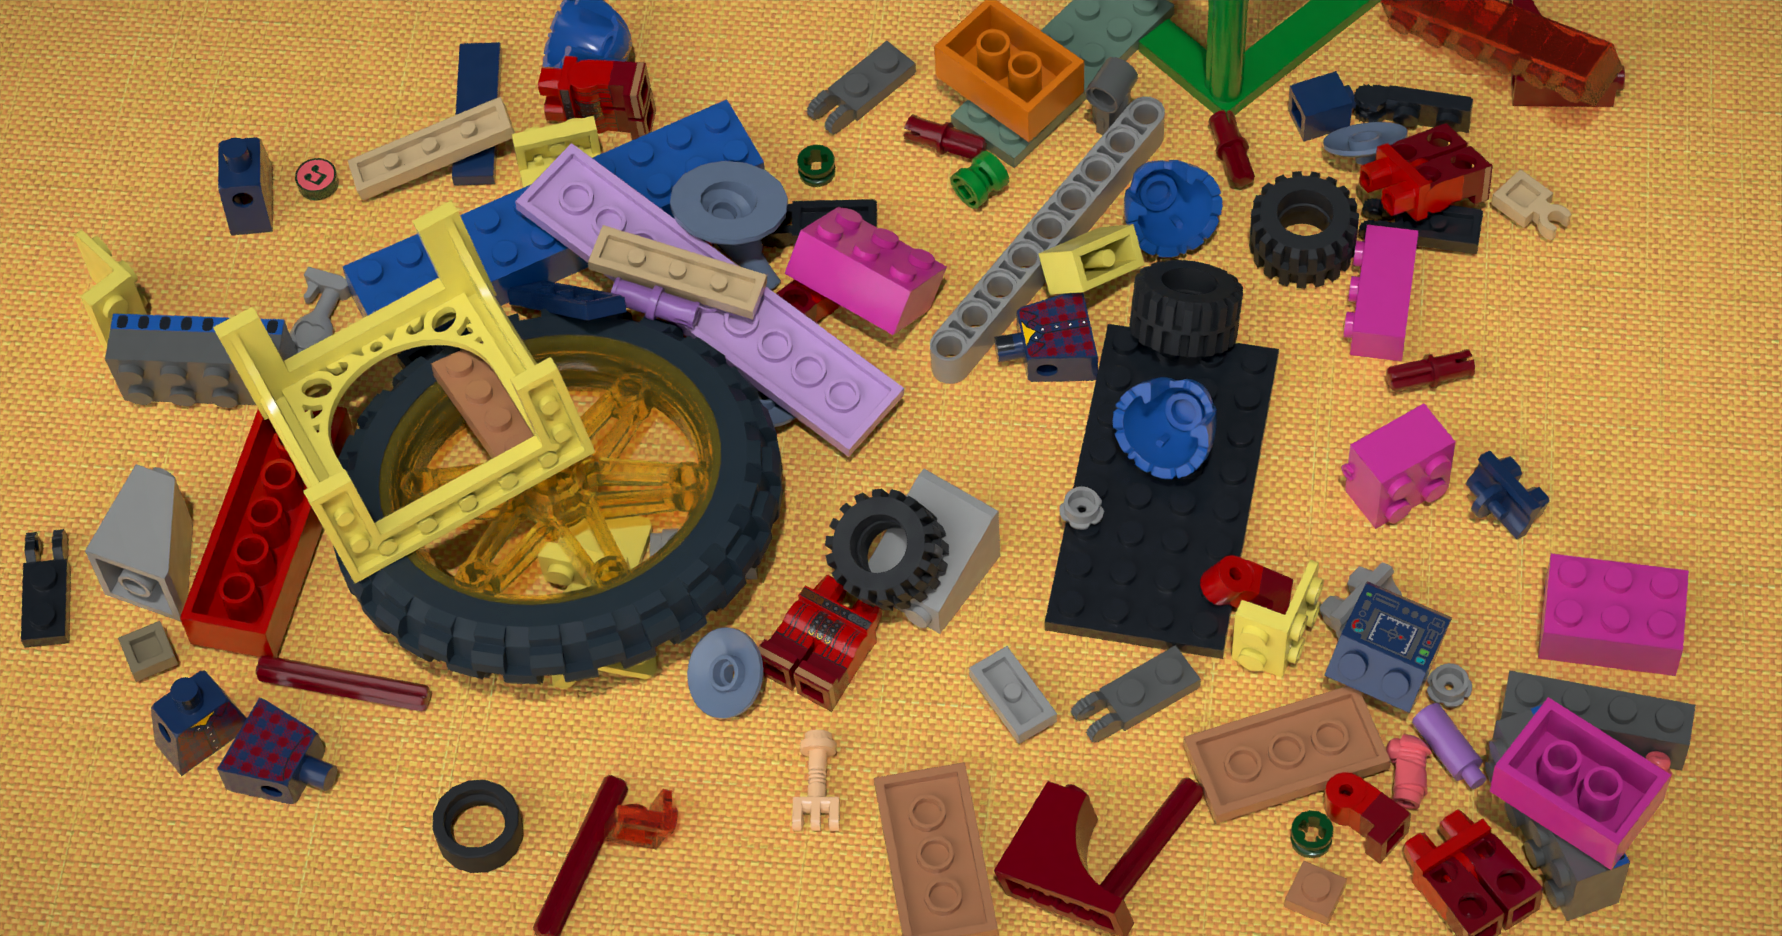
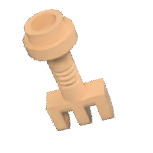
[792,730,840,831]

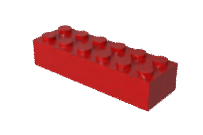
[180,406,355,657]

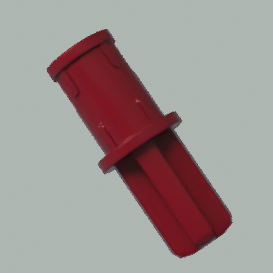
[1208,110,1255,188]
[903,114,987,160]
[1386,349,1475,392]

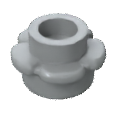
[1059,487,1104,529]
[1427,663,1472,708]

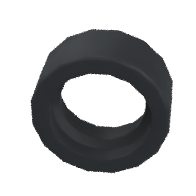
[432,780,523,873]

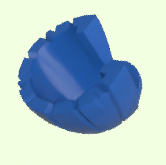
[543,0,632,68]
[1124,160,1223,257]
[1113,377,1217,479]

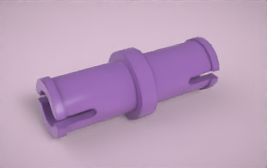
[611,277,701,329]

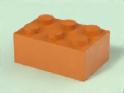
[934,0,1084,142]

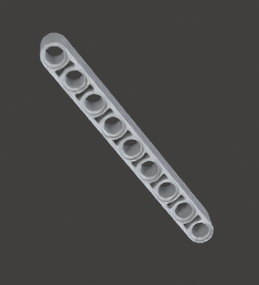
[930,97,1165,384]

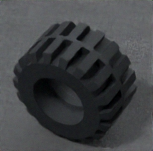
[1249,171,1359,288]
[1129,260,1243,357]
[825,488,949,611]

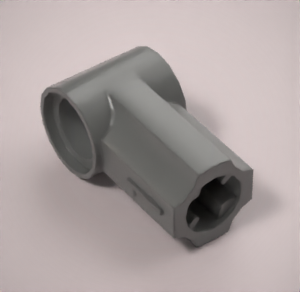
[1085,57,1138,135]

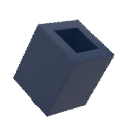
[1288,71,1356,142]

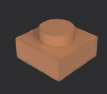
[1284,860,1347,926]

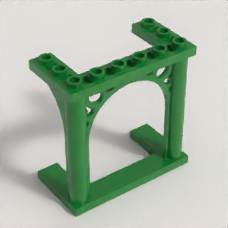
[1138,0,1382,120]

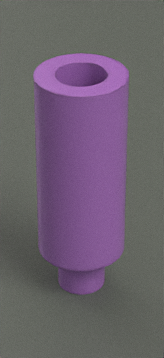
[1412,703,1486,789]

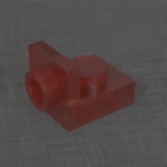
[604,789,678,850]

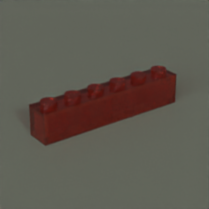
[1381,0,1623,107]

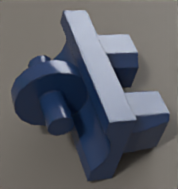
[1465,451,1550,539]

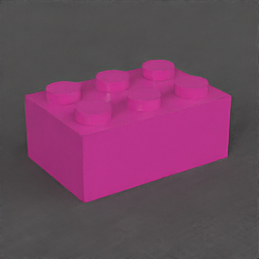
[784,207,947,335]
[1538,553,1689,676]
[1490,697,1671,870]

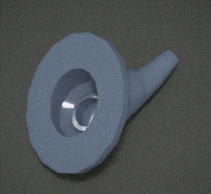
[670,161,788,290]

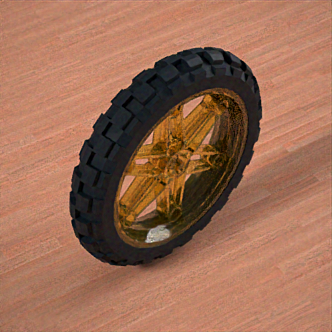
[333,309,783,685]

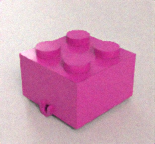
[1341,403,1456,529]

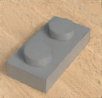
[969,646,1057,744]

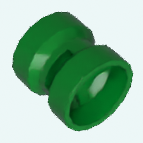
[950,151,1009,209]

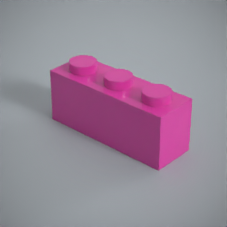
[1343,225,1419,361]

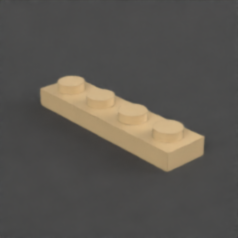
[347,96,515,200]
[588,225,767,320]

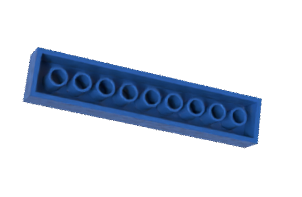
[342,99,765,332]

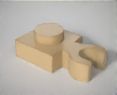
[1491,169,1572,240]

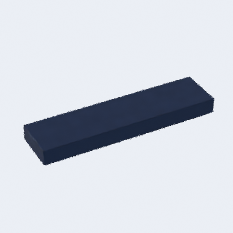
[452,42,502,185]
[508,280,627,320]

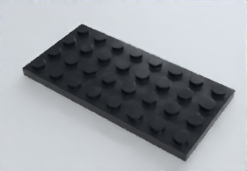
[1045,324,1279,659]

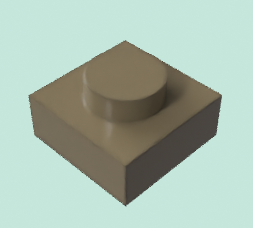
[118,621,178,682]

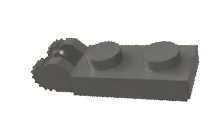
[806,41,916,135]
[1071,645,1201,742]

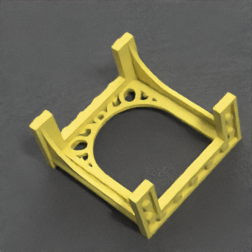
[213,200,595,583]

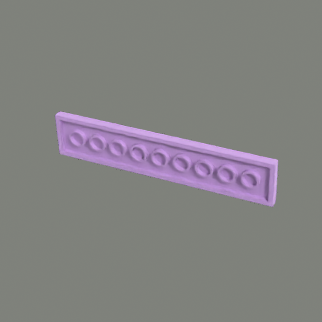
[515,143,904,457]

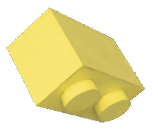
[1038,224,1145,295]

